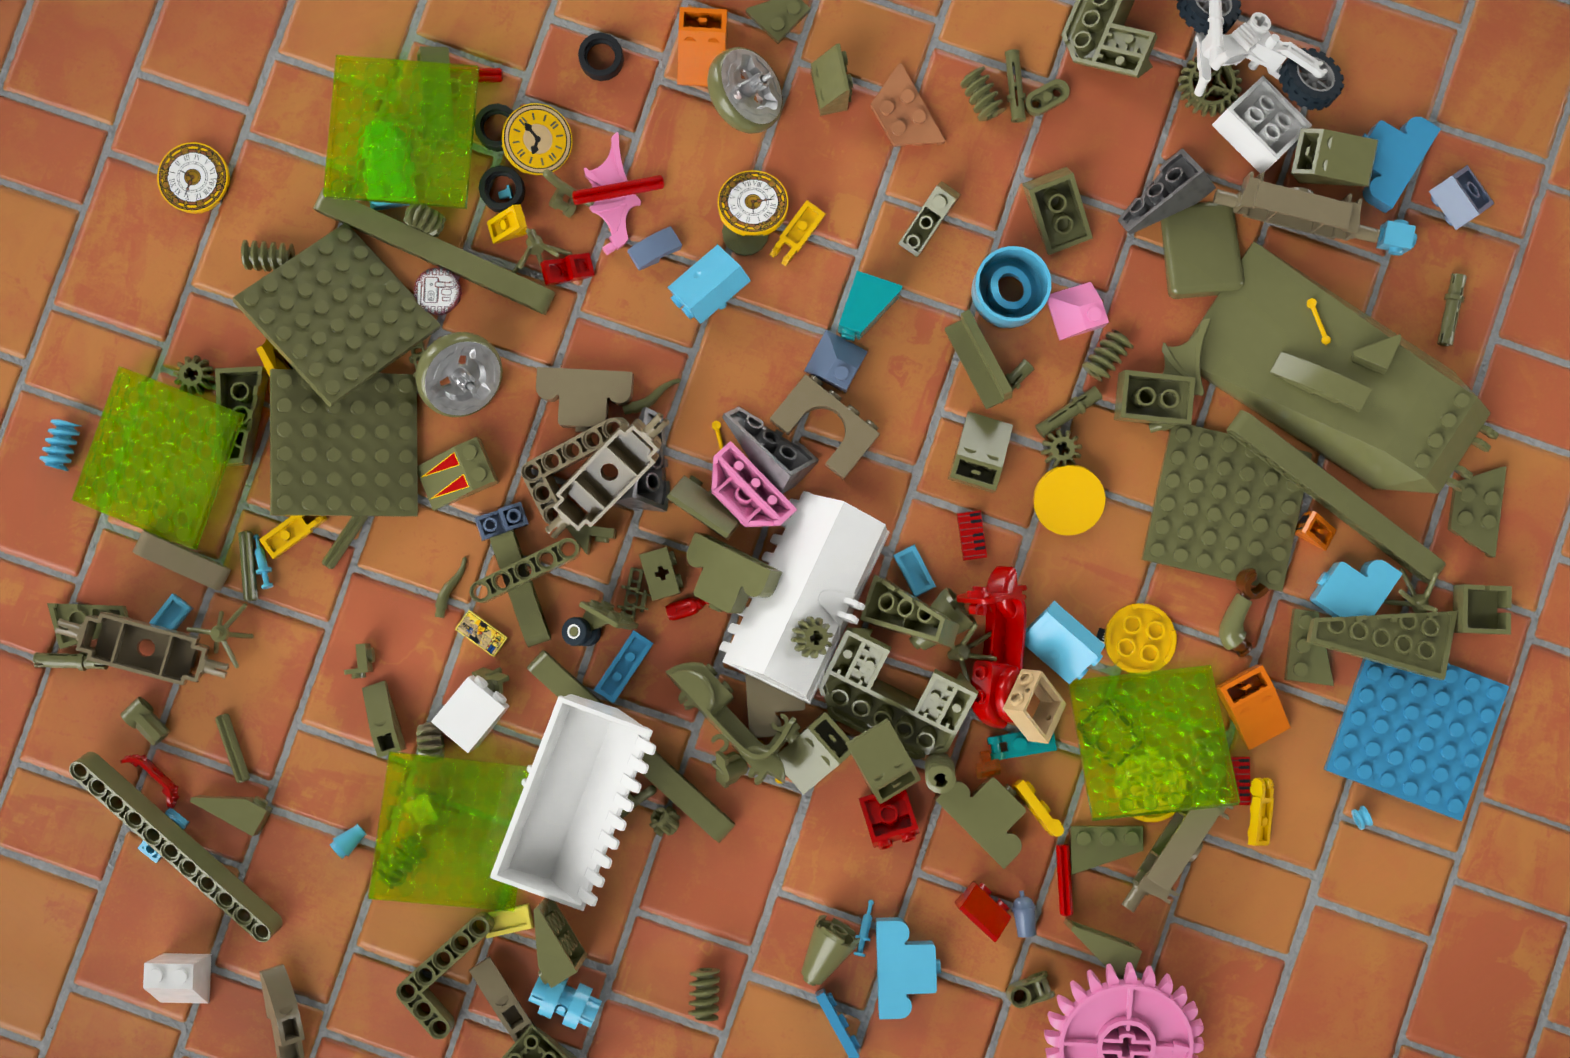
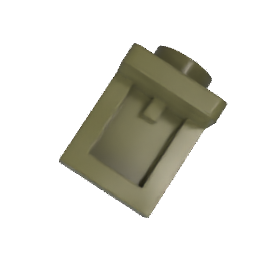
[344,643,375,679]

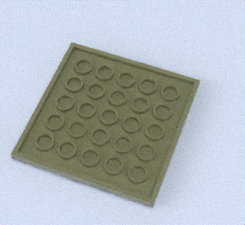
[233,223,441,408]
[270,369,418,517]
[1141,425,1312,592]

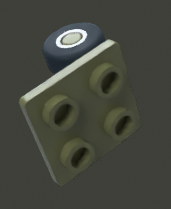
[562,600,639,646]

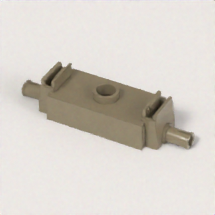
[1213,171,1380,243]
[545,413,669,539]
[55,612,229,685]
[1122,763,1234,913]

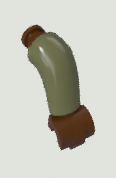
[1219,568,1269,657]

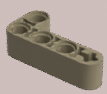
[132,528,231,591]

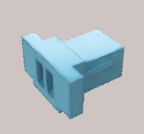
[498,185,514,200]

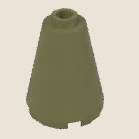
[909,587,977,650]
[801,915,860,986]

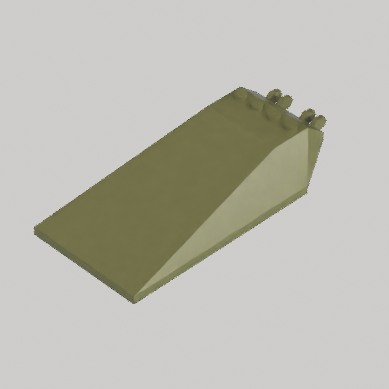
[1187,242,1499,494]

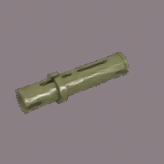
[1005,49,1026,123]
[1437,273,1467,346]
[1035,386,1103,438]
[33,652,109,671]

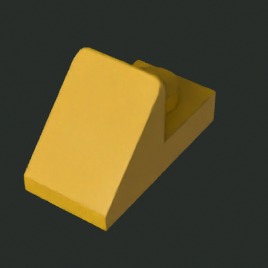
[487,204,527,244]

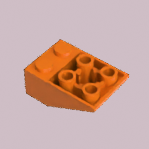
[677,7,728,87]
[1214,665,1291,751]

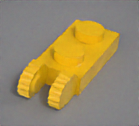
[769,200,826,266]
[259,516,327,559]
[1247,778,1274,846]
[1012,779,1064,837]

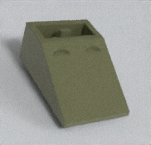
[811,43,853,116]
[1291,128,1379,187]
[948,411,1013,493]
[777,711,851,795]
[846,718,921,804]
[502,1024,577,1058]

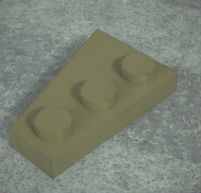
[47,603,129,649]
[1284,609,1334,686]
[1070,826,1143,875]

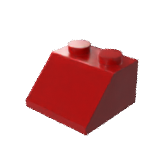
[955,881,1012,942]

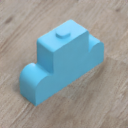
[1310,560,1403,617]
[876,917,941,1019]

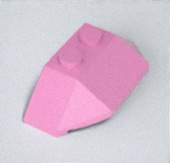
[711,441,797,527]

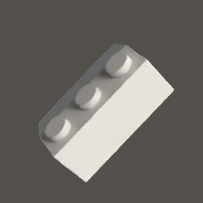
[1212,76,1312,173]

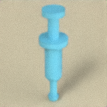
[253,534,274,589]
[853,900,874,957]

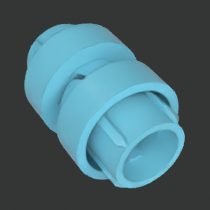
[528,977,602,1030]

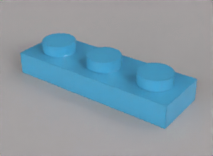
[594,630,654,703]
[815,988,861,1058]

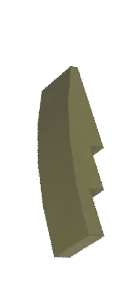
[1270,352,1372,413]

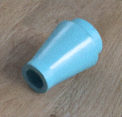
[329,824,367,859]

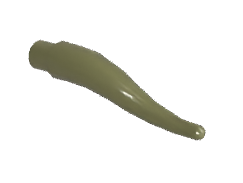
[622,378,681,415]
[435,557,467,618]

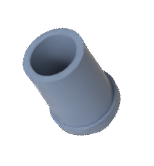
[1012,890,1037,938]

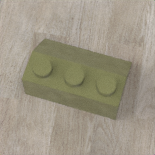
[667,475,740,540]

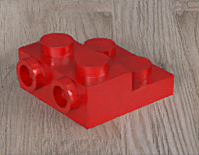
[858,789,920,850]

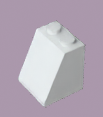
[431,675,509,753]
[143,953,212,1004]

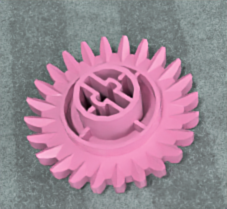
[1044,962,1204,1058]

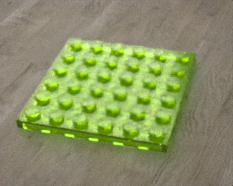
[323,55,479,209]
[72,366,245,550]
[1068,665,1240,821]
[368,751,529,911]

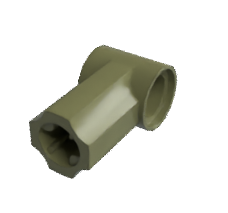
[120,697,170,746]

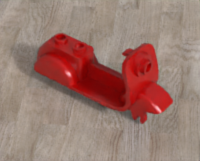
[956,566,1028,729]

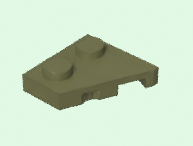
[745,0,810,44]

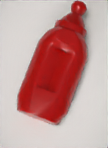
[665,597,709,621]

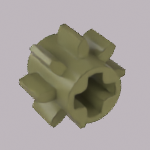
[649,806,680,837]

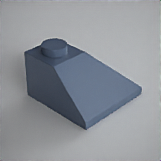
[804,329,868,393]

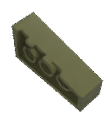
[215,366,269,466]
[860,574,960,648]

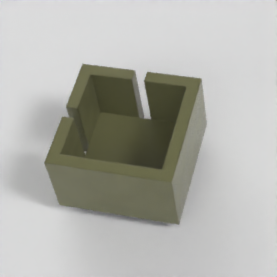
[1453,584,1512,635]

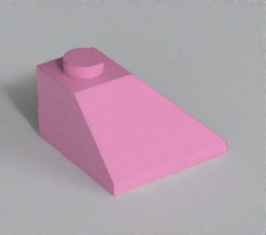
[1047,282,1109,341]

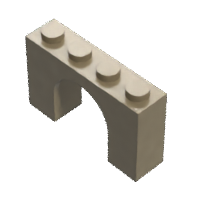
[770,374,880,480]

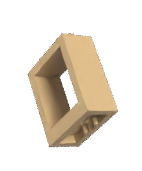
[1003,669,1066,744]

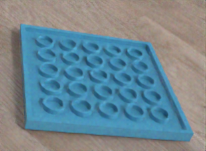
[1323,659,1509,821]

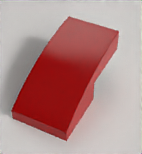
[540,253,595,286]

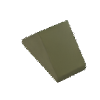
[1350,334,1402,375]

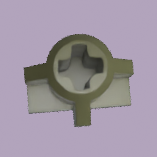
[472,667,509,694]
[711,750,748,788]

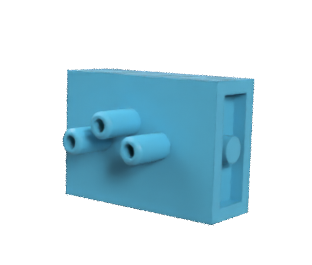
[667,244,751,324]
[1025,601,1105,684]

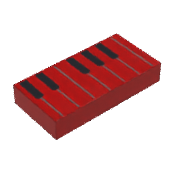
[957,510,987,561]
[1224,756,1251,805]

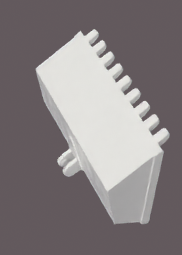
[719,491,890,704]
[490,694,656,911]

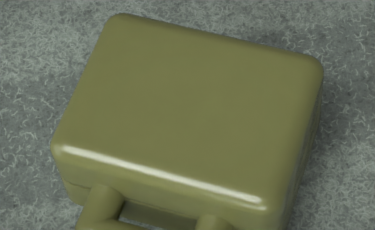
[1161,201,1244,299]

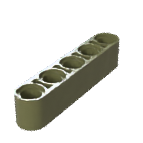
[490,530,551,647]
[469,538,581,603]

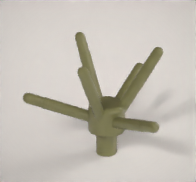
[512,228,572,274]
[1382,567,1438,613]
[186,603,254,668]
[947,623,997,683]

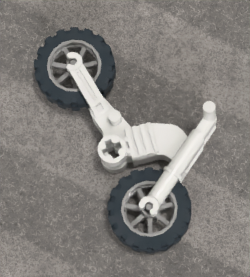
[1176,0,1344,111]

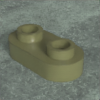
[1025,79,1070,116]

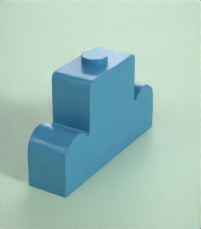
[1362,117,1441,213]

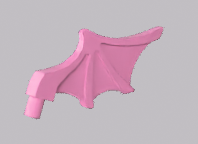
[584,132,641,255]

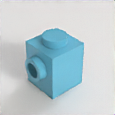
[1376,219,1417,256]

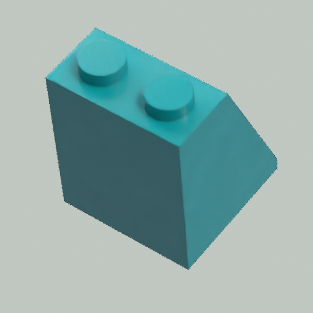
[837,271,902,341]

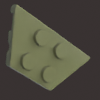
[1448,467,1507,558]

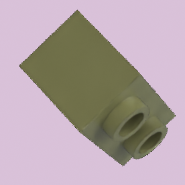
[639,547,684,601]

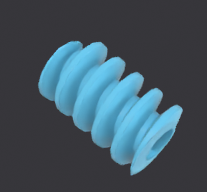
[39,419,82,471]

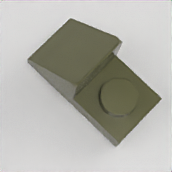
[567,525,616,555]

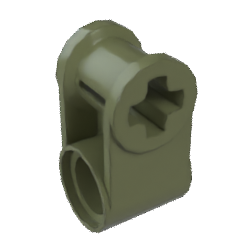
[1006,971,1055,1008]

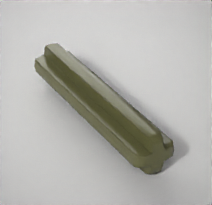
[322,516,369,569]
[238,531,258,601]
[215,714,250,783]

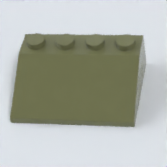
[533,898,587,988]

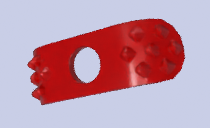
[120,754,180,809]

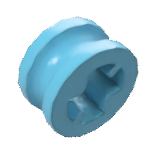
[1351,806,1373,830]

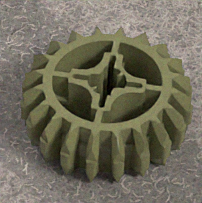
[1177,56,1242,117]

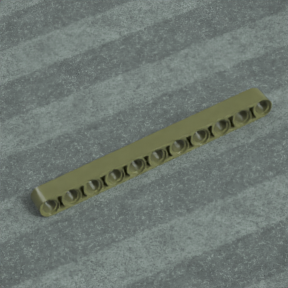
[313,187,556,315]
[1226,410,1446,584]
[527,650,735,843]
[69,752,283,942]

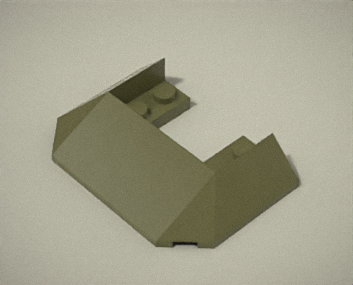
[1061,0,1157,78]
[818,627,978,760]

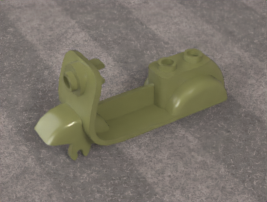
[665,662,801,785]

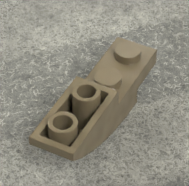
[469,956,533,1042]
[259,964,305,1058]

